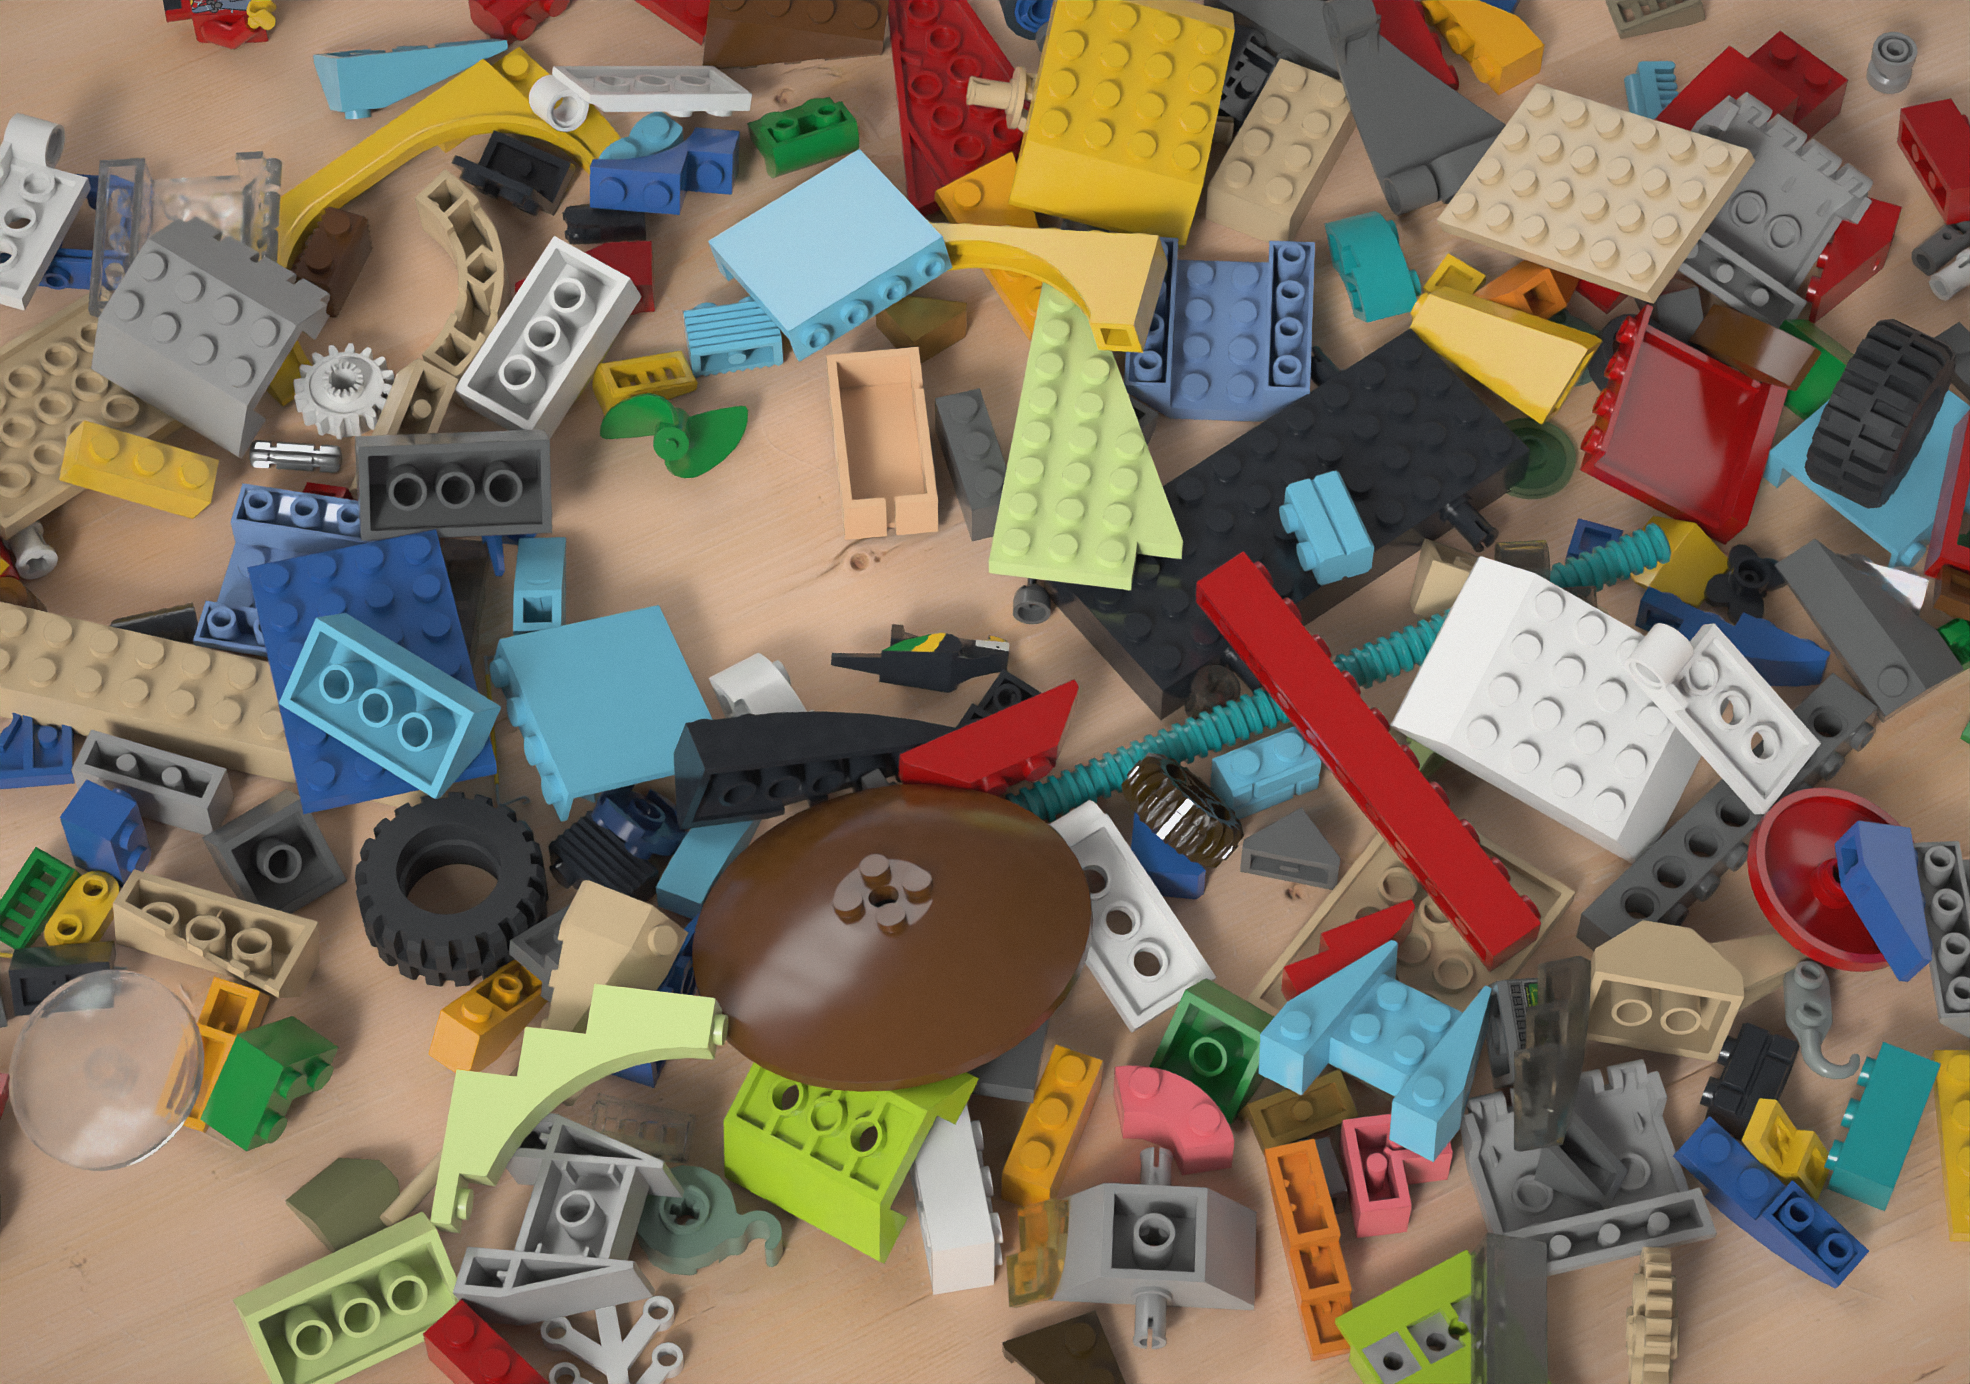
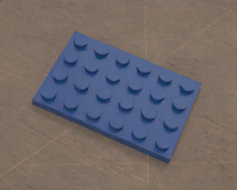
[247,529,497,815]

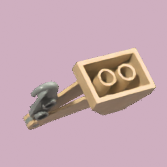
[1569,920,1860,1080]

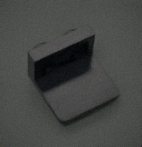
[451,130,576,216]

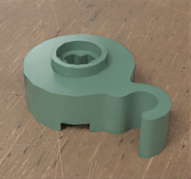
[636,1165,784,1276]

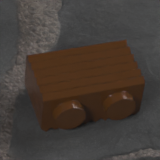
[292,207,373,318]

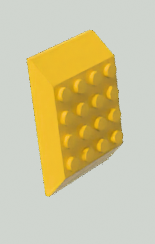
[1008,0,1235,249]

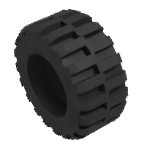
[1804,319,1957,509]
[355,792,549,987]

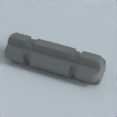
[249,440,342,473]

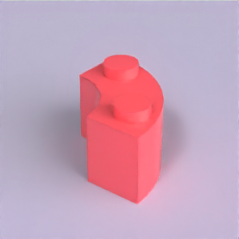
[1113,1065,1234,1176]

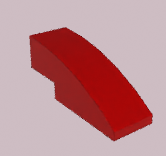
[1281,899,1415,1002]

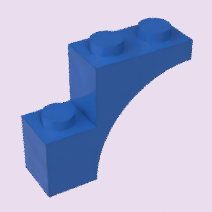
[590,127,740,215]

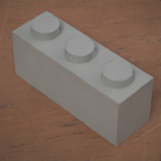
[71,729,234,836]

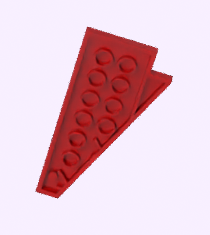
[887,0,1031,217]

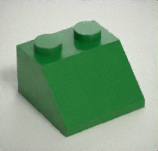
[1149,978,1274,1125]

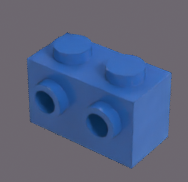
[60,779,151,888]

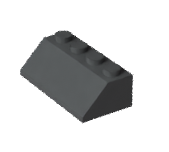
[355,429,552,541]

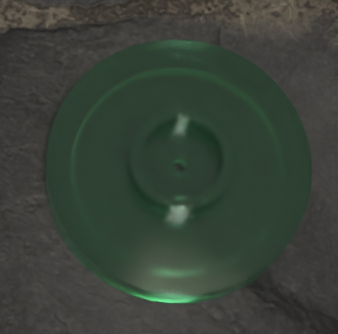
[1504,418,1576,499]

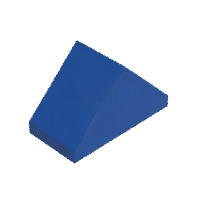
[1131,813,1206,899]

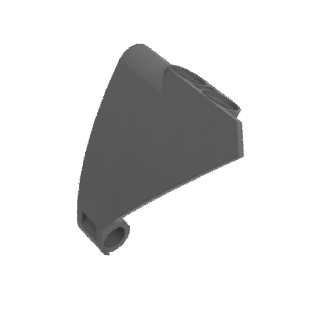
[1322,0,1506,216]

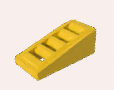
[592,350,698,416]

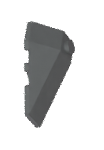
[1775,539,1964,723]

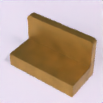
[1238,1069,1359,1155]

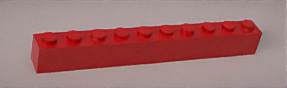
[1196,551,1541,972]

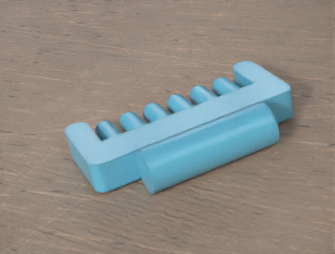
[1624,61,1679,120]

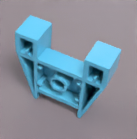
[1258,940,1492,1162]

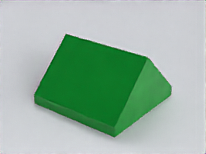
[1755,319,1854,421]

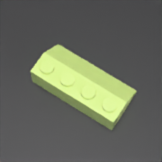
[233,1212,459,1384]

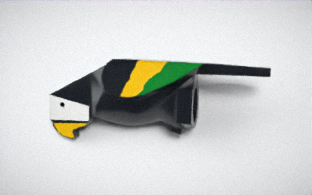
[831,624,1009,693]

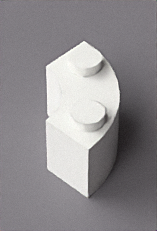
[709,653,814,718]

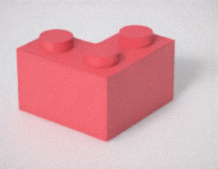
[1339,1114,1453,1238]

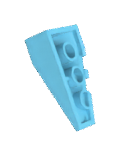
[313,38,508,119]

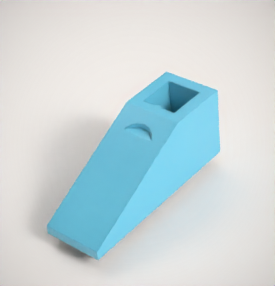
[513,537,566,636]

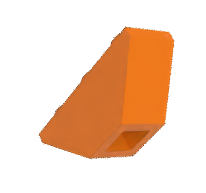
[1472,260,1580,320]

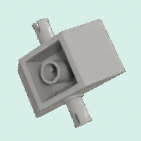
[1048,1147,1257,1349]

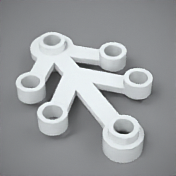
[541,1296,684,1384]

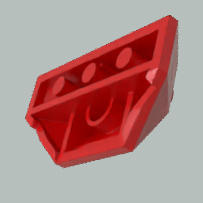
[899,679,1079,797]

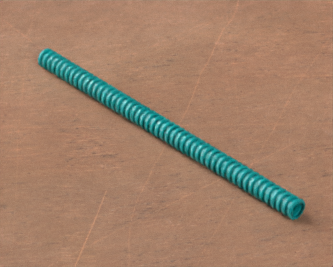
[1005,523,1671,823]

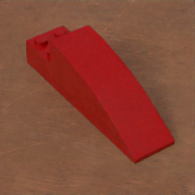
[1575,31,1848,314]

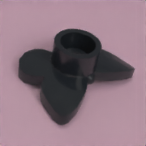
[1704,544,1787,626]

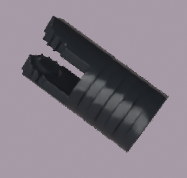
[562,204,647,245]
[110,602,198,645]

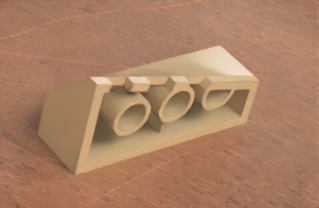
[113,869,320,998]

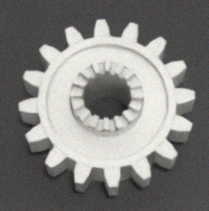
[293,343,394,440]

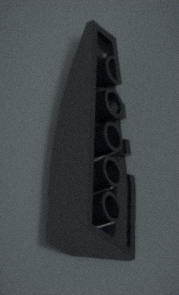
[673,711,960,830]

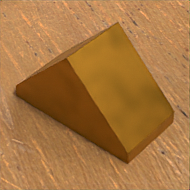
[876,296,967,364]

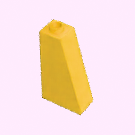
[1409,286,1602,425]

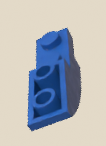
[1635,586,1830,687]
[1673,1116,1869,1289]

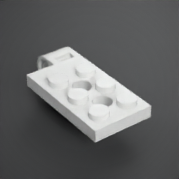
[0,113,91,311]
[1625,623,1821,814]

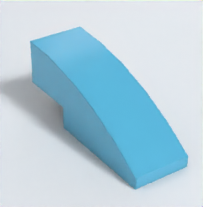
[656,820,761,919]

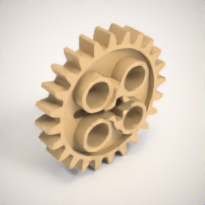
[1625,1247,1680,1384]

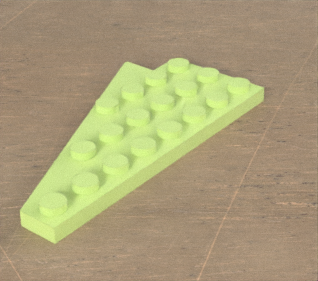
[989,282,1183,590]

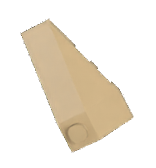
[1409,538,1610,622]
[541,880,688,1106]

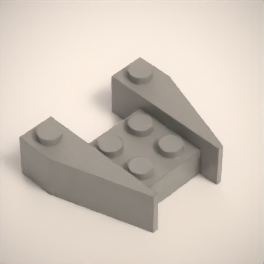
[453,1113,684,1326]

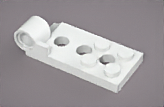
[529,66,752,132]
[1049,800,1216,1033]

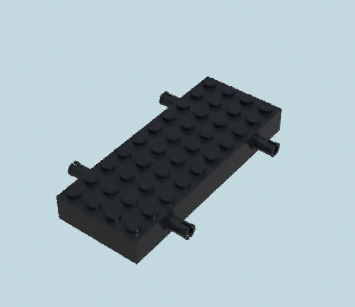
[1044,328,1530,721]

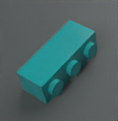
[1824,1042,1941,1211]

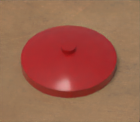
[1747,787,1915,972]

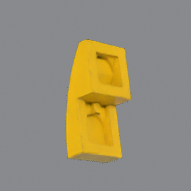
[1742,1098,1830,1202]

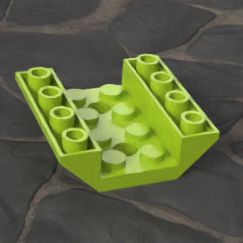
[723,1062,979,1264]

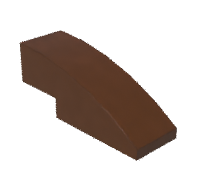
[1688,304,1821,391]

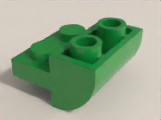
[747,96,859,178]

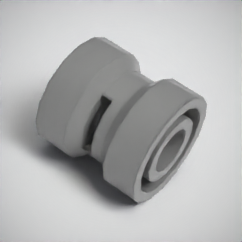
[1866,32,1917,94]

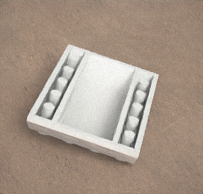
[1390,556,1730,864]

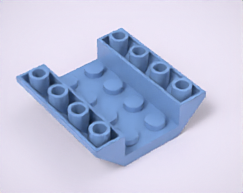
[1124,237,1315,422]
[193,483,380,657]

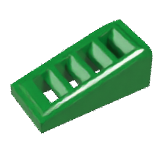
[0,847,82,950]

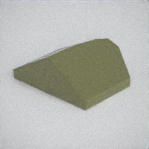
[285,1158,400,1253]

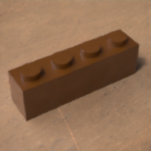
[703,0,889,69]

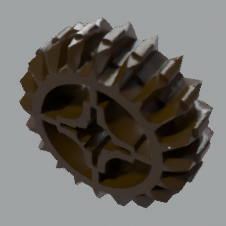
[1121,753,1244,868]

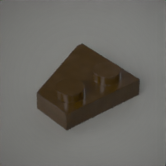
[1002,1311,1126,1384]

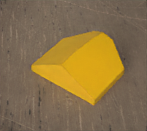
[1630,515,1729,609]

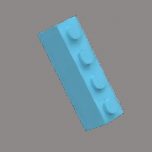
[279,613,501,799]

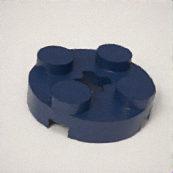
[591,784,689,860]

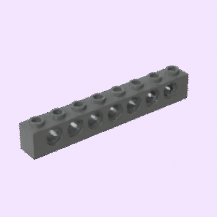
[1576,673,1878,951]

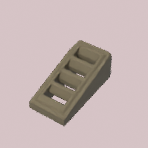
[1606,0,1705,39]

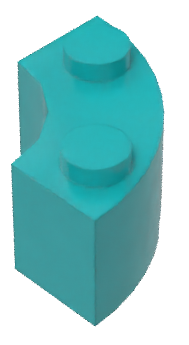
[1324,211,1421,323]

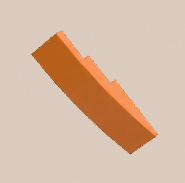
[1264,1139,1354,1362]

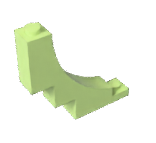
[430,984,728,1233]

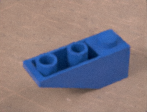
[1835,821,1933,982]

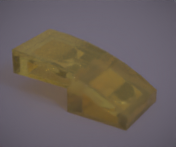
[1006,1198,1069,1308]

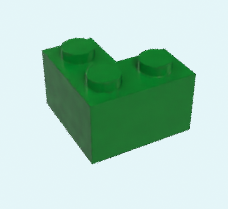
[200,1016,339,1152]

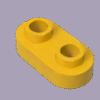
[44,871,120,946]

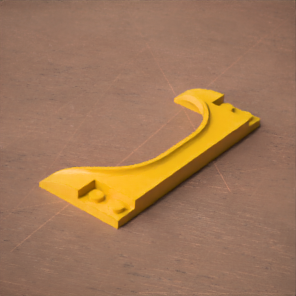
[220,47,621,406]

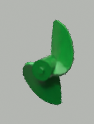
[600,393,748,479]

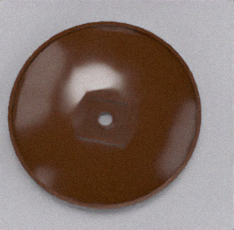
[692,784,1093,1092]

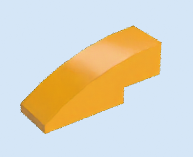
[157,976,270,1133]

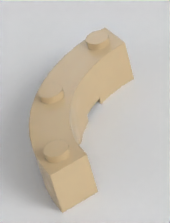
[415,169,512,409]

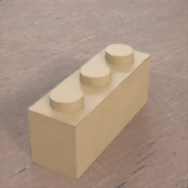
[349,358,459,496]

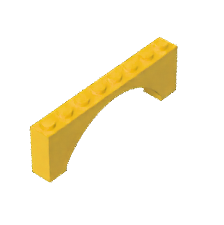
[928,221,1168,353]

